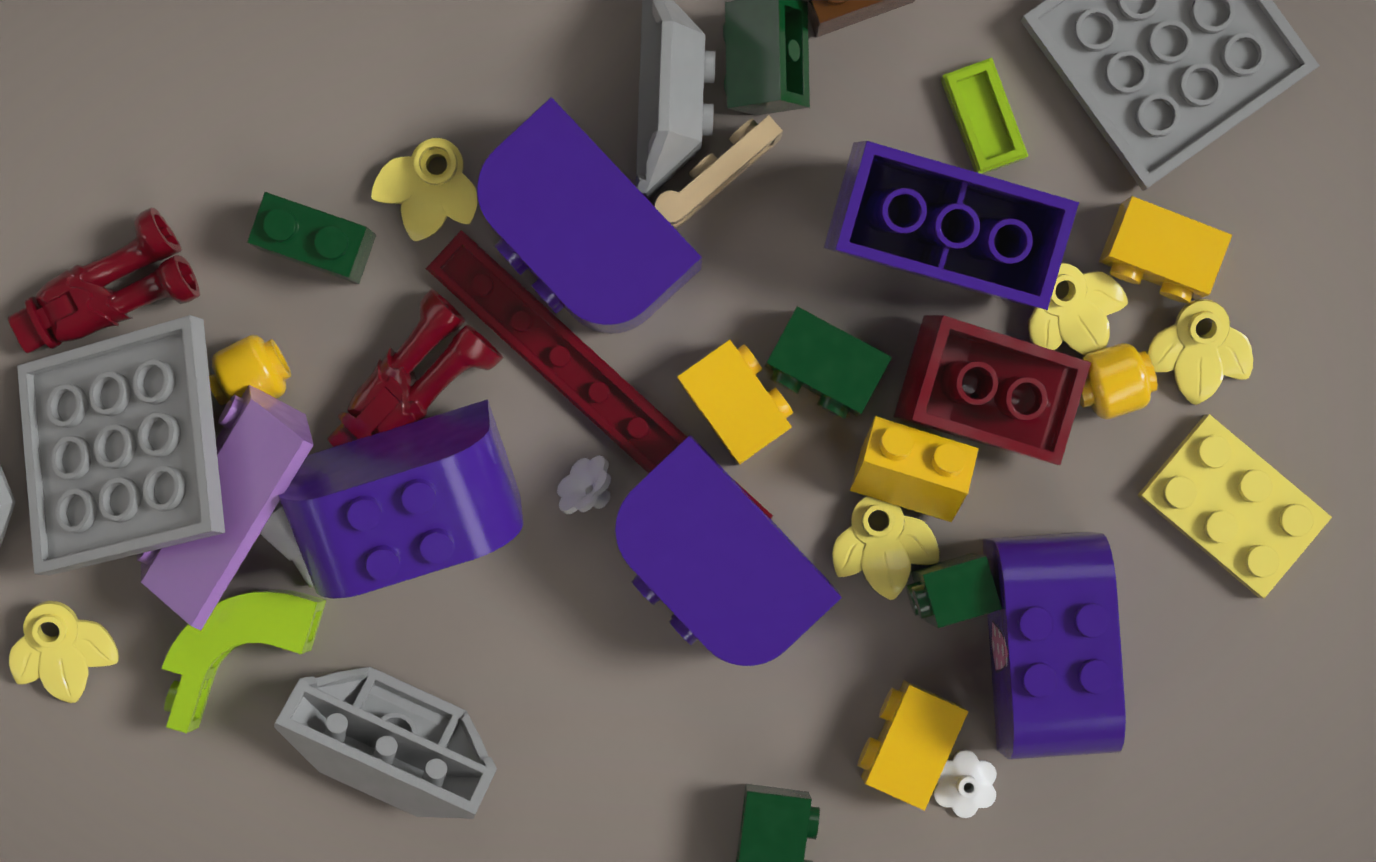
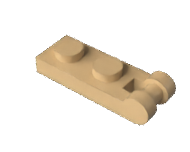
[655,115,783,229]

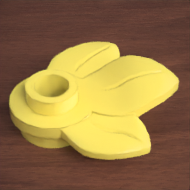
[371,138,478,242]
[1028,263,1128,355]
[1148,299,1253,405]
[832,496,939,600]
[9,601,119,703]

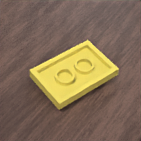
[1137,414,1332,599]

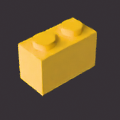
[1099,196,1232,304]
[677,340,794,465]
[850,416,979,523]
[857,680,969,811]

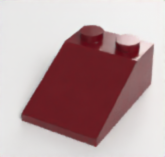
[893,315,1091,465]

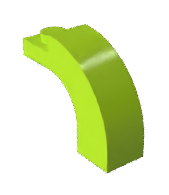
[161,589,326,734]

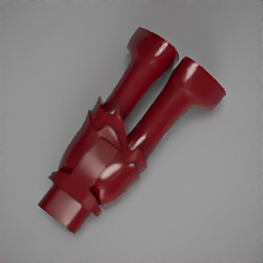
[8,207,200,354]
[327,288,504,447]

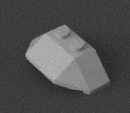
[636,0,715,199]
[274,667,497,819]

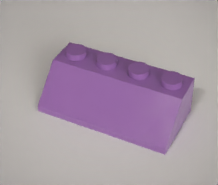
[137,385,314,631]

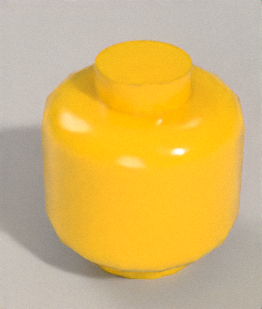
[209,334,292,406]
[1079,343,1158,419]

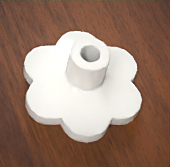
[557,455,611,514]
[934,750,997,818]

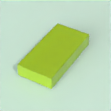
[941,58,1028,174]

